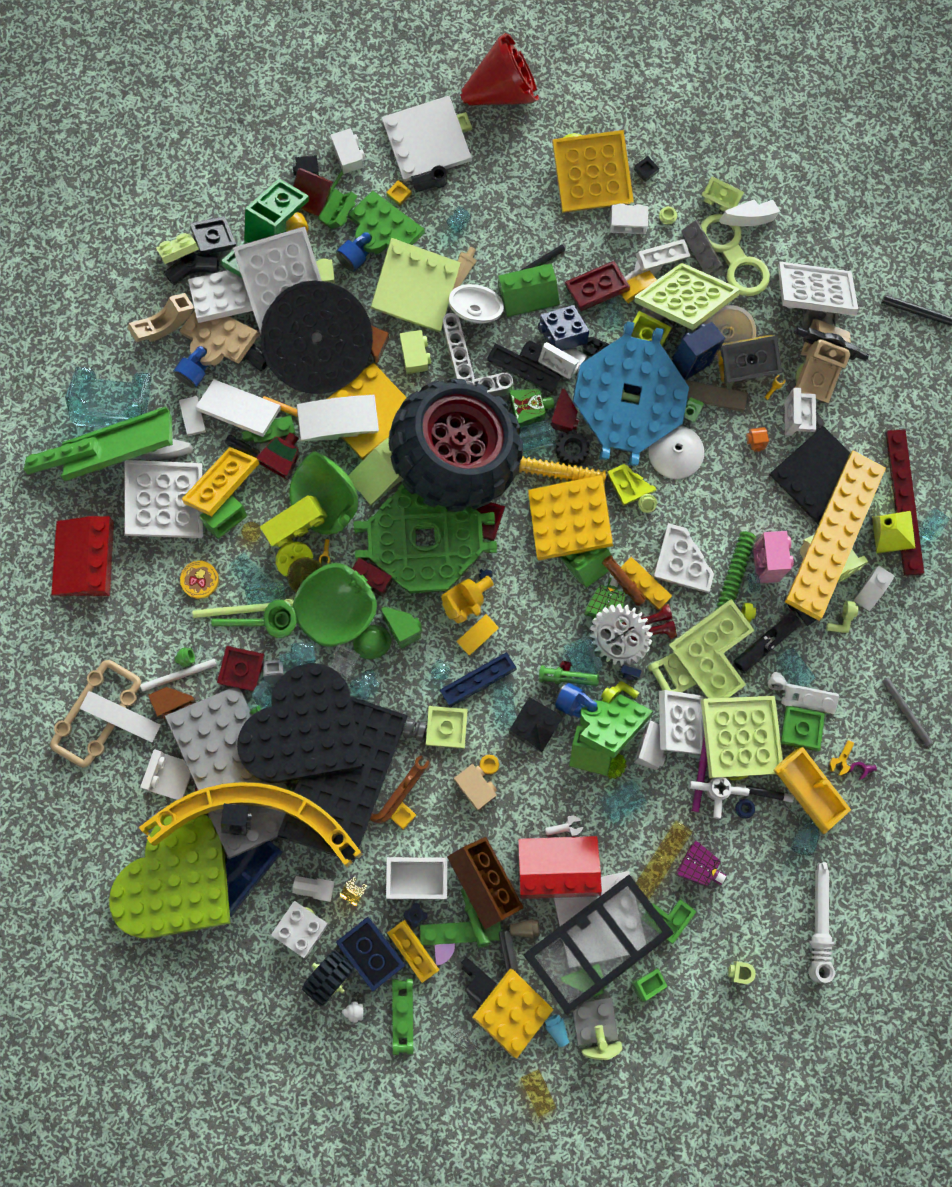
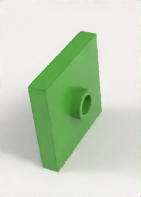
[781,706,825,752]

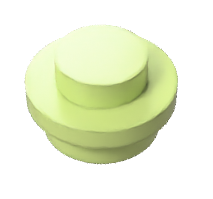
[659,206,677,225]
[638,494,657,513]

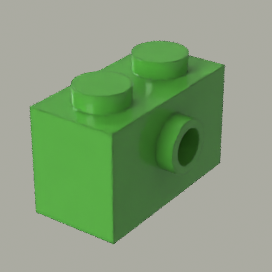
[199,495,247,539]

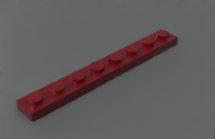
[885,429,924,576]

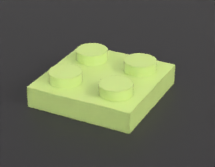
[156,233,199,264]
[426,706,468,749]

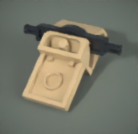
[794,319,869,403]

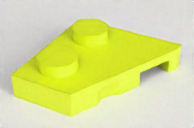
[607,464,657,506]

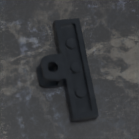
[487,341,561,394]

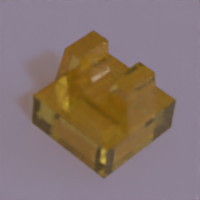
[340,877,367,906]

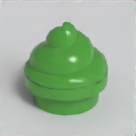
[174,647,195,667]

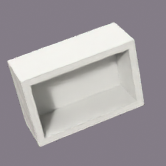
[386,857,447,900]

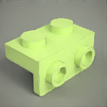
[701,176,744,212]

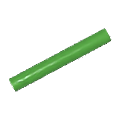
[211,619,265,626]

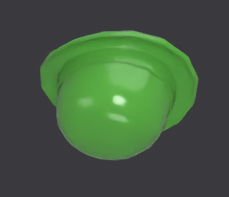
[264,600,297,638]
[353,625,392,660]

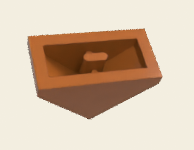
[371,326,389,363]

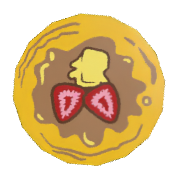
[180,561,219,599]

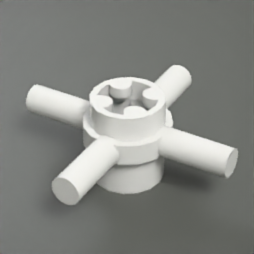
[689,777,749,819]

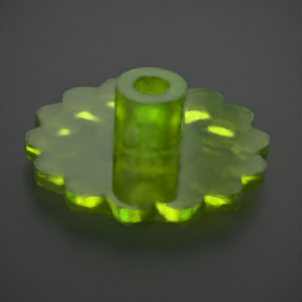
[606,753,627,779]

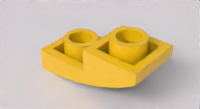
[621,270,657,304]
[456,614,499,655]

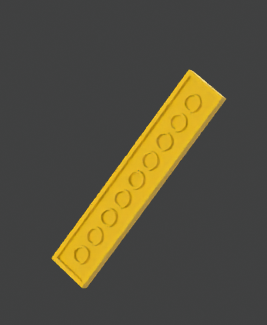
[785,450,886,621]

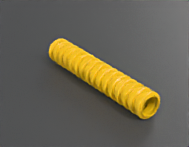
[519,456,606,484]

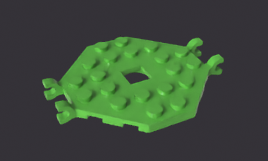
[353,484,497,594]

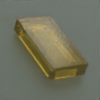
[520,1069,557,1117]

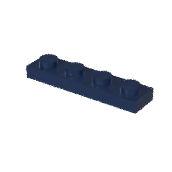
[440,652,517,708]

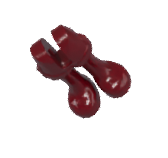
[622,604,677,641]

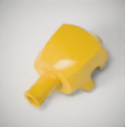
[441,576,494,624]

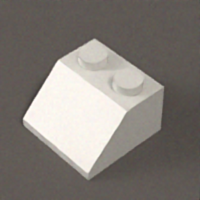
[634,721,666,770]

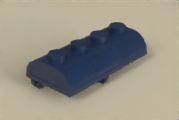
[225,841,283,917]

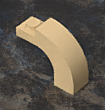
[127,293,194,342]

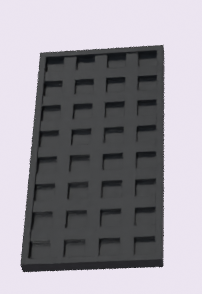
[277,696,408,863]

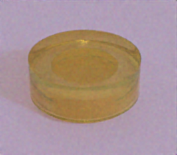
[242,522,261,542]

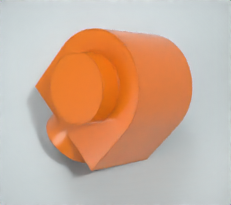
[746,427,769,452]

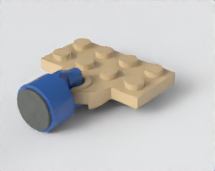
[173,310,260,388]

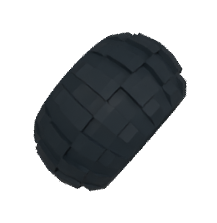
[389,379,523,512]

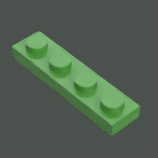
[24,437,98,475]
[420,922,501,945]

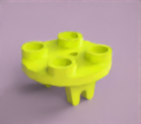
[275,541,313,577]

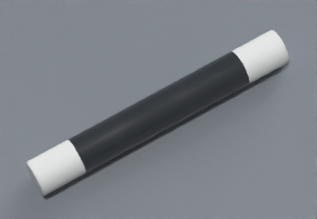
[735,783,794,803]

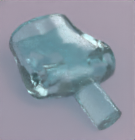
[279,642,316,667]

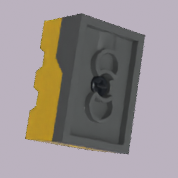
[717,335,782,383]

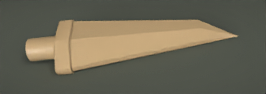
[453,247,477,290]

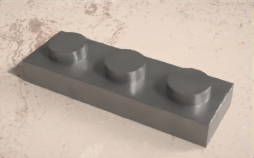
[681,220,724,276]

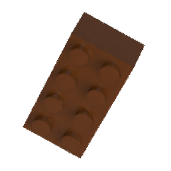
[447,837,524,929]

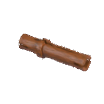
[602,555,646,606]

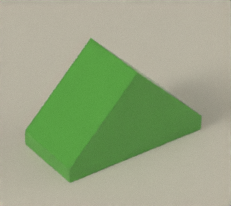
[630,968,668,1002]

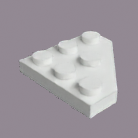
[653,523,714,593]

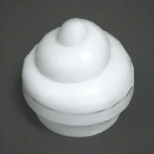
[342,1002,363,1023]

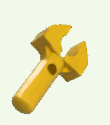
[829,740,854,776]

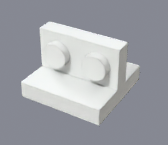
[784,388,816,436]

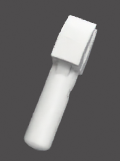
[545,816,583,837]

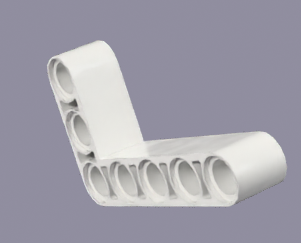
[443,313,513,397]

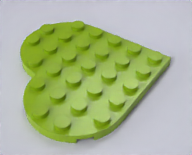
[109,814,230,939]

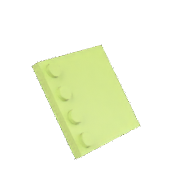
[370,238,461,332]
[635,263,740,330]
[701,696,783,778]

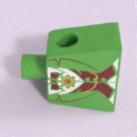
[509,389,554,429]

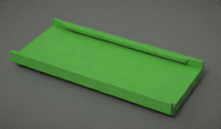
[61,406,173,481]

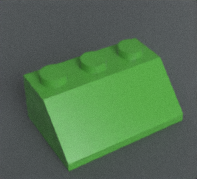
[498,263,560,317]

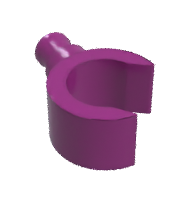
[848,762,877,780]

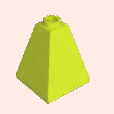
[872,511,915,553]

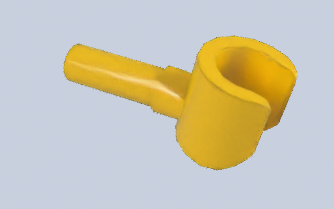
[764,375,786,400]
[319,539,331,564]

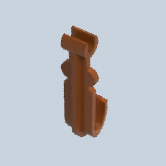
[370,756,431,824]

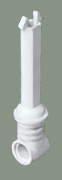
[808,863,835,983]

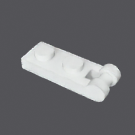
[781,684,839,714]

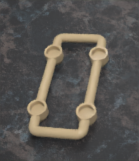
[50,660,141,768]

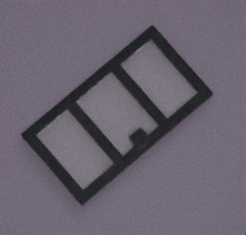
[523,875,674,1016]

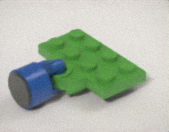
[336,191,425,272]
[555,683,653,758]

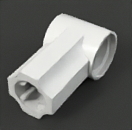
[292,876,335,902]

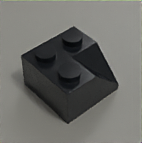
[509,697,563,753]

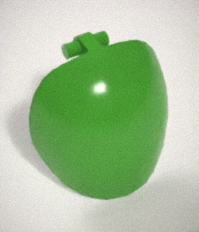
[289,452,358,535]
[293,563,377,647]

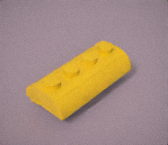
[773,747,851,834]

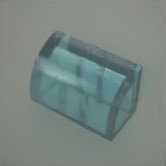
[519,420,556,454]

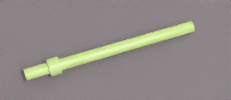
[192,599,294,618]

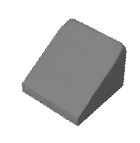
[263,660,284,685]

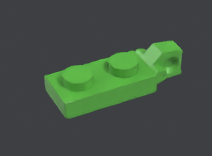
[242,415,296,444]

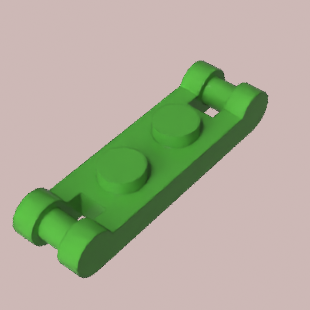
[392,979,413,1055]

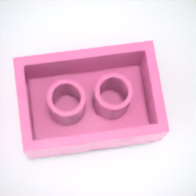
[753,531,794,584]

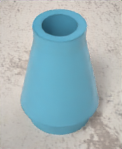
[545,1014,570,1047]

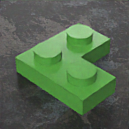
[640,899,697,944]

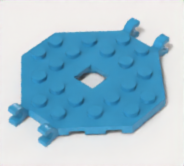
[572,321,689,467]

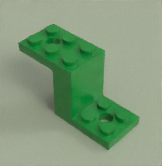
[221,178,309,279]

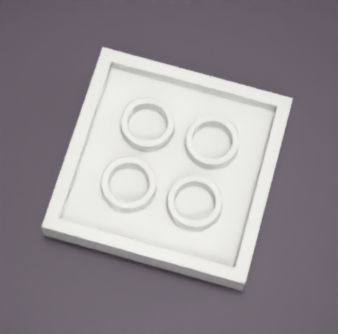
[188,270,253,323]
[659,690,704,755]

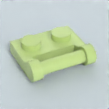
[647,653,696,693]

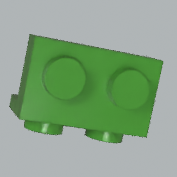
[318,189,357,229]

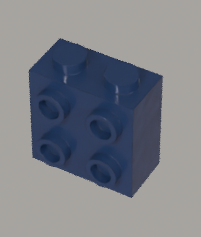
[538,305,589,351]

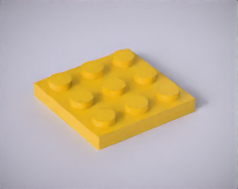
[472,969,554,1059]

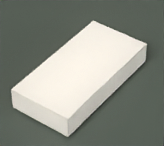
[179,396,206,436]

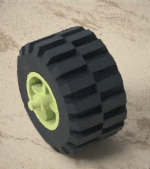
[302,950,354,1006]

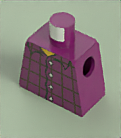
[675,841,726,886]

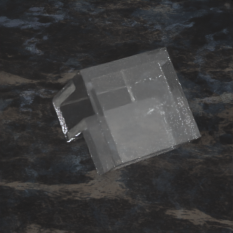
[329,644,361,680]

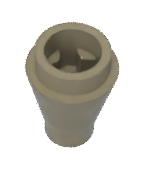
[510,918,540,939]

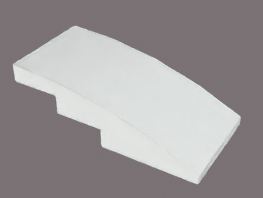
[297,395,379,441]

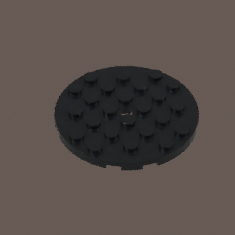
[260,280,373,394]

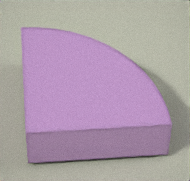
[435,943,455,965]

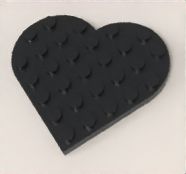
[237,663,363,783]

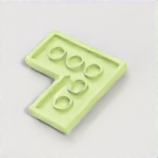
[669,599,755,699]

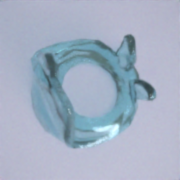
[350,669,380,700]

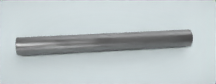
[882,677,933,747]

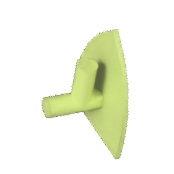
[581,1025,622,1060]

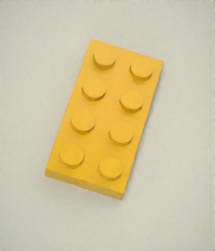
[182,447,260,517]

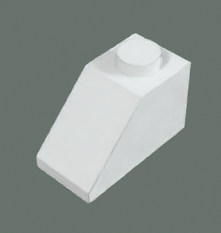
[854,566,895,611]

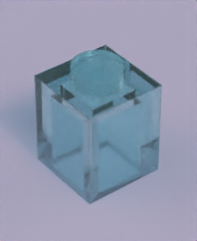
[919,508,950,540]

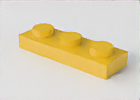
[621,557,672,610]
[387,920,439,983]

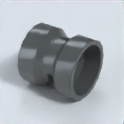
[403,718,427,742]

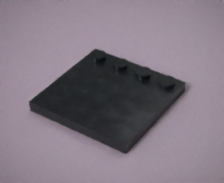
[769,426,850,525]

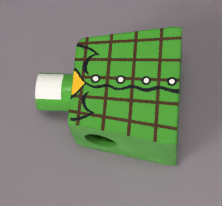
[584,578,625,622]

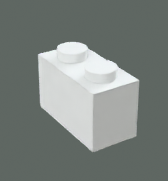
[330,128,366,174]
[610,204,648,234]

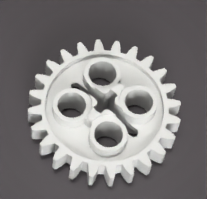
[589,604,653,666]

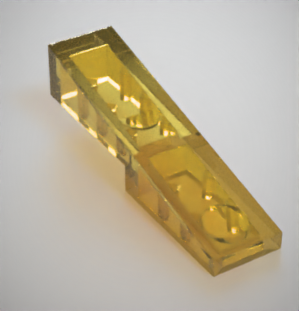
[636,819,693,899]

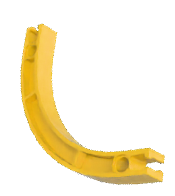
[139,782,363,867]

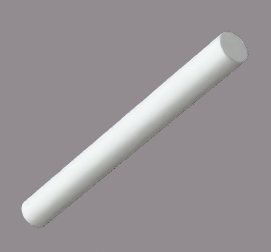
[140,658,217,692]

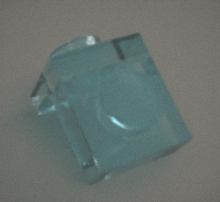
[251,680,273,709]

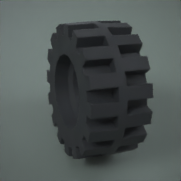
[556,431,590,467]

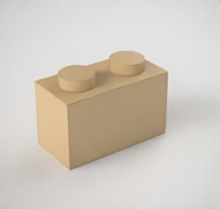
[454,764,497,811]

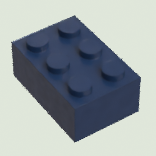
[672,321,726,380]
[336,916,406,992]

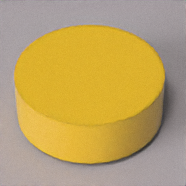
[479,755,499,775]

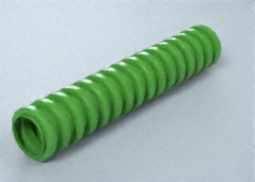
[715,531,756,610]

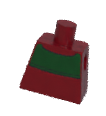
[256,433,300,481]

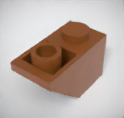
[148,687,196,720]

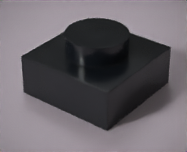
[634,156,660,182]

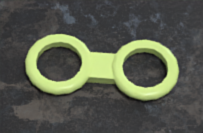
[701,214,770,296]

